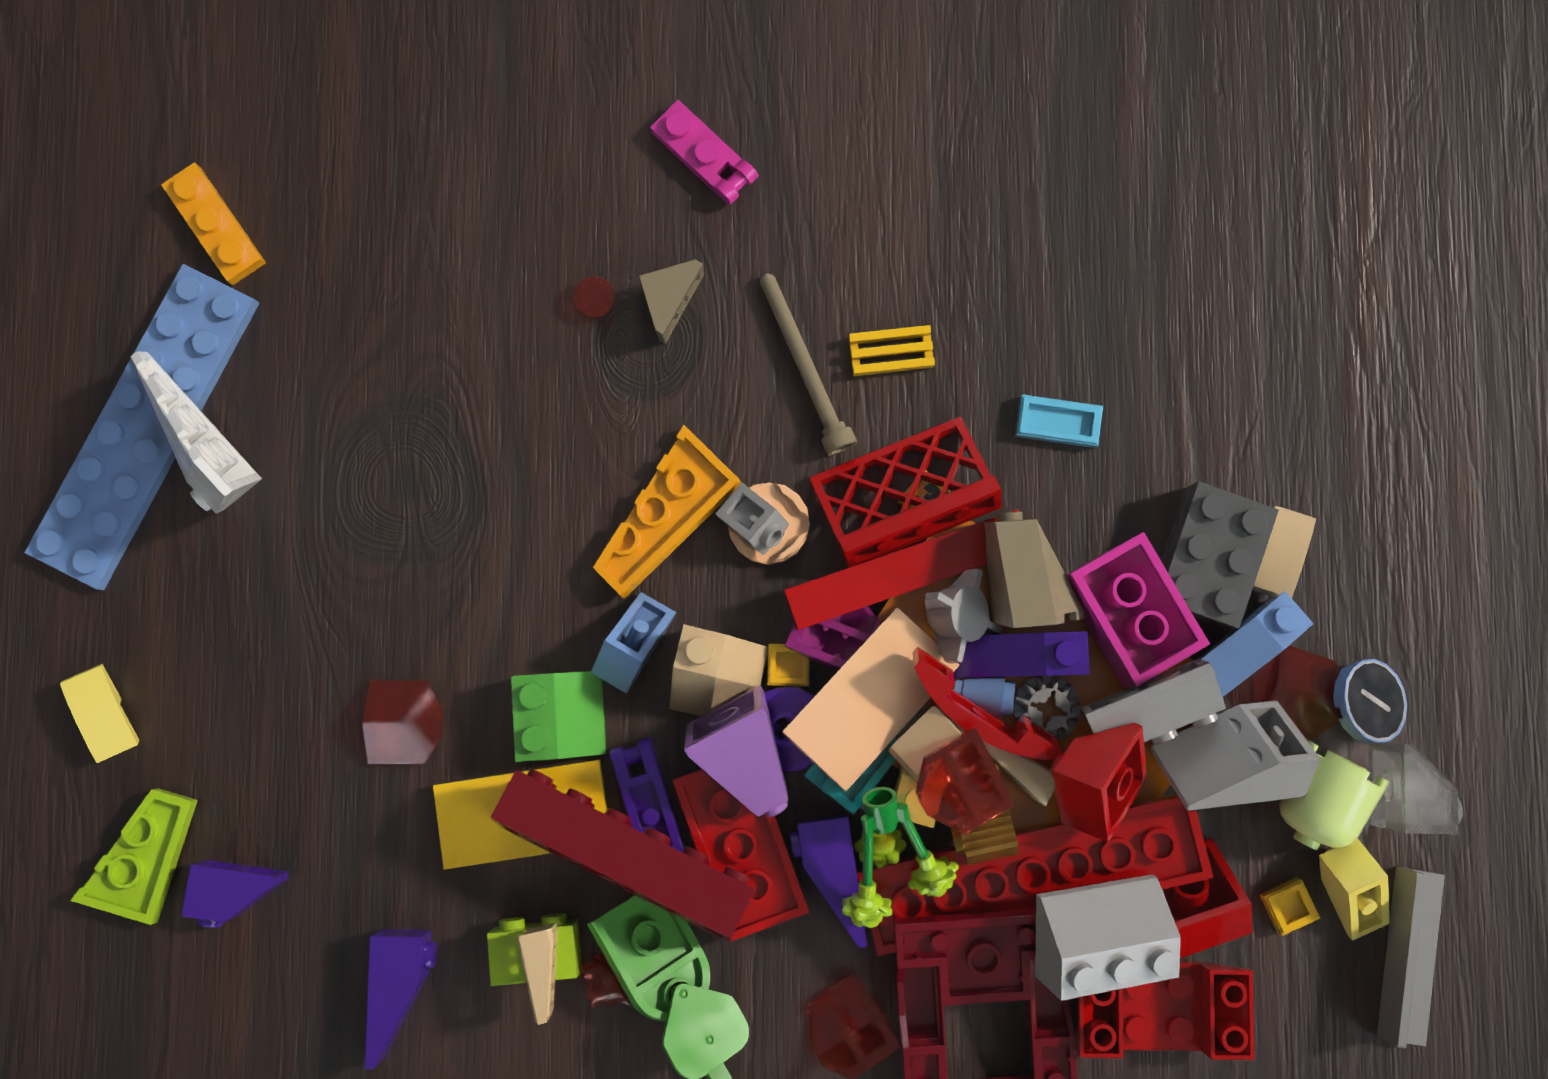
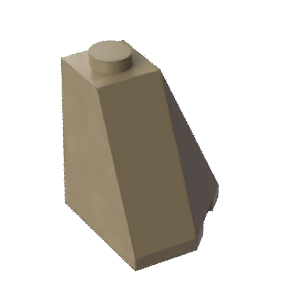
[984,512,1085,628]

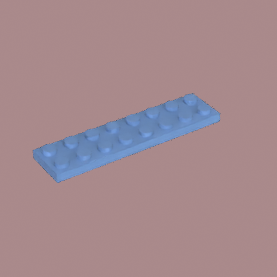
[24,264,260,590]

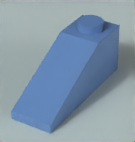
[1199,591,1314,697]

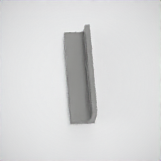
[1377,866,1445,1049]

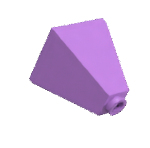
[684,685,788,818]

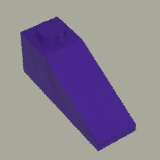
[954,631,1090,678]
[790,813,867,948]
[365,929,437,1069]

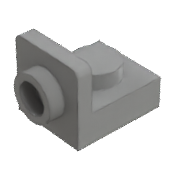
[715,483,789,555]

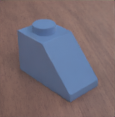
[591,592,676,694]

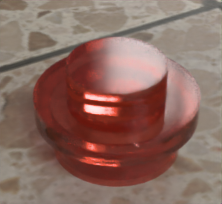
[574,277,615,318]

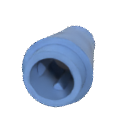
[954,677,1016,719]

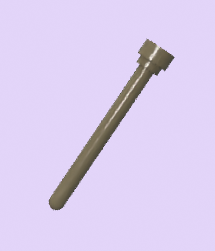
[760,273,857,456]

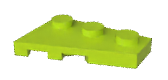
[71,788,198,925]

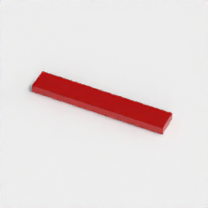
[783,509,1020,630]

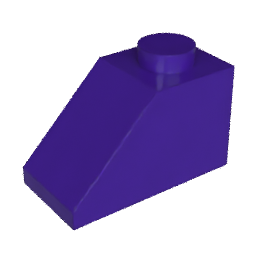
[182,860,289,927]

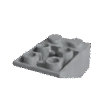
[1150,701,1320,811]

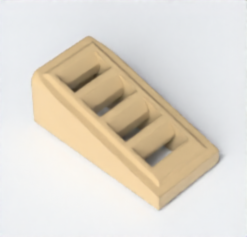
[975,738,1056,806]
[517,922,558,1025]

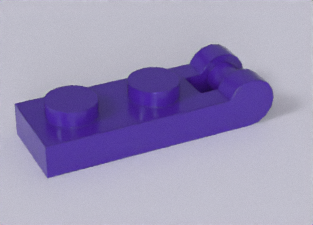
[610,737,685,852]

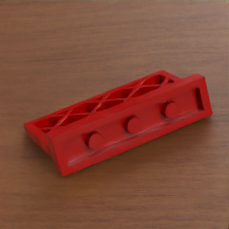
[809,416,1002,568]

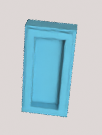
[1015,394,1103,448]

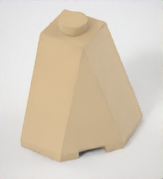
[669,624,768,716]

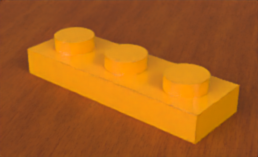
[161,162,266,285]

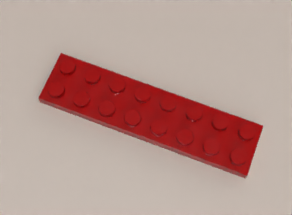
[857,794,1213,956]

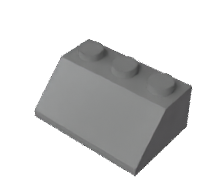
[1080,658,1226,745]
[1035,874,1180,1001]

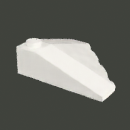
[131,351,262,514]

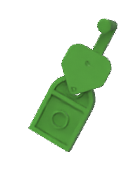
[587,895,749,1079]

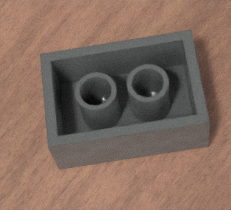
[1161,481,1279,630]

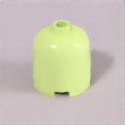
[1279,741,1390,850]

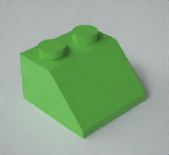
[511,671,607,762]

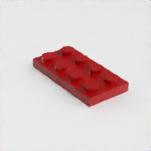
[672,769,809,942]

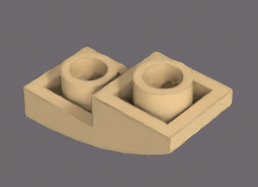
[1252,505,1317,598]

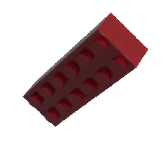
[490,768,755,943]

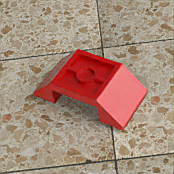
[1078,960,1255,1060]

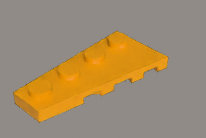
[593,425,742,599]

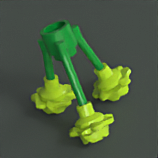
[842,787,959,928]

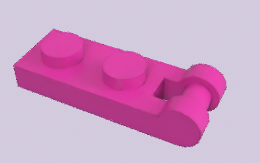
[650,100,759,205]

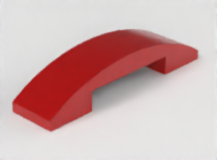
[912,647,1063,760]

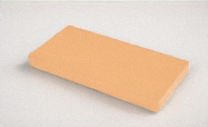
[782,608,960,792]

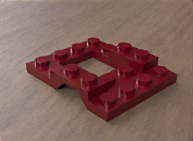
[894,909,1078,1079]

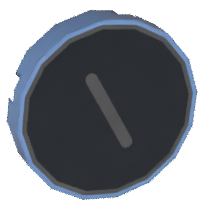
[1333,659,1407,744]

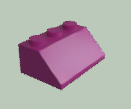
[1066,532,1210,688]

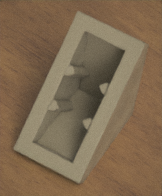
[639,260,704,344]

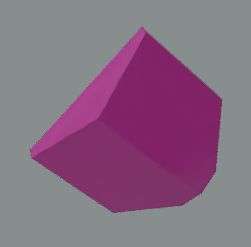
[785,606,882,671]

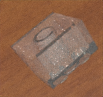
[1370,742,1463,835]

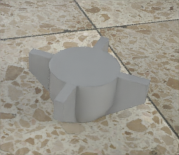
[925,569,1002,664]

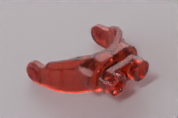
[580,953,634,1008]

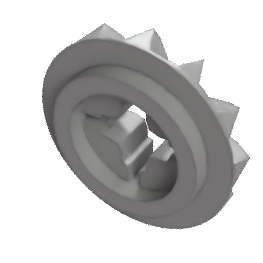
[1013,676,1081,741]

